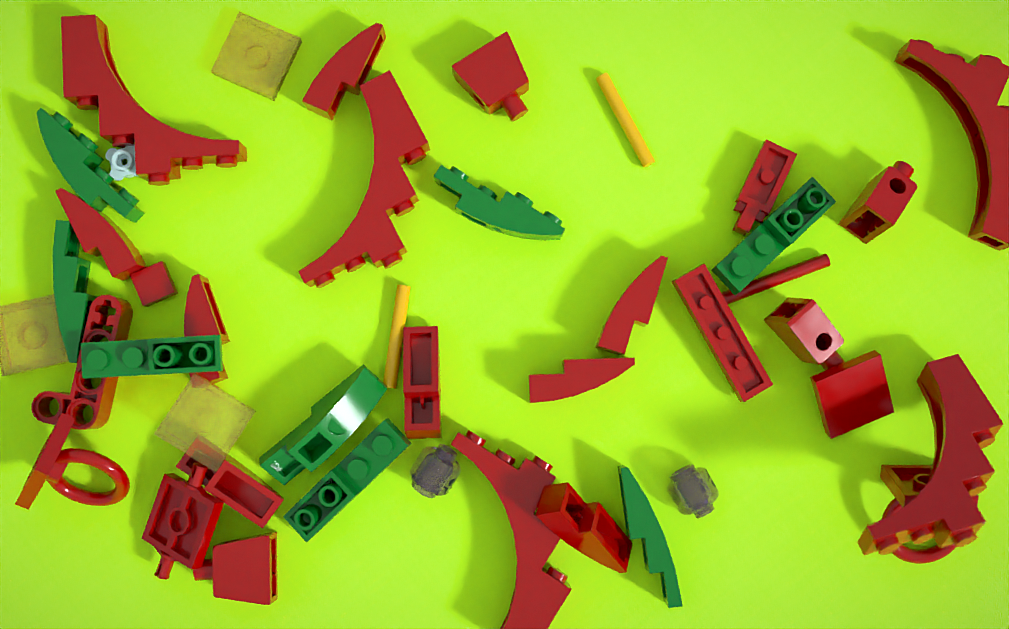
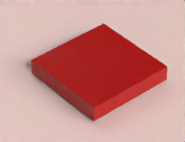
[810,350,894,439]

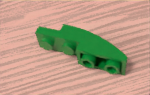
[36,108,145,223]
[434,165,565,240]
[711,177,836,295]
[81,335,223,379]
[259,364,387,485]
[283,418,412,543]

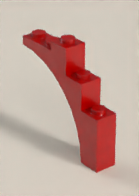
[61,14,247,186]
[894,39,1009,251]
[298,70,430,289]
[857,354,1004,556]
[451,430,572,629]

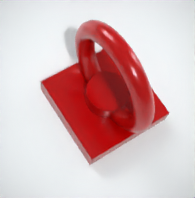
[15,413,130,510]
[880,465,979,564]

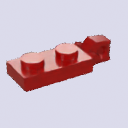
[733,139,797,236]

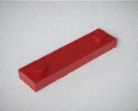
[671,263,773,402]

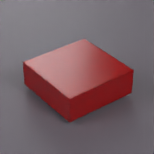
[130,261,178,307]

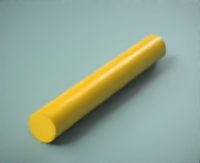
[596,73,655,168]
[383,285,411,389]

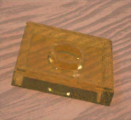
[211,11,302,101]
[0,294,69,376]
[154,373,256,472]

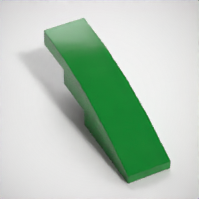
[52,220,98,363]
[617,465,683,608]

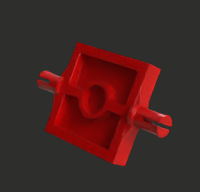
[141,462,224,580]

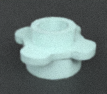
[106,144,138,181]

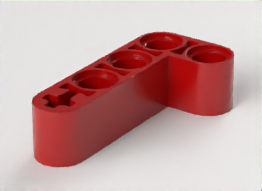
[31,295,133,430]

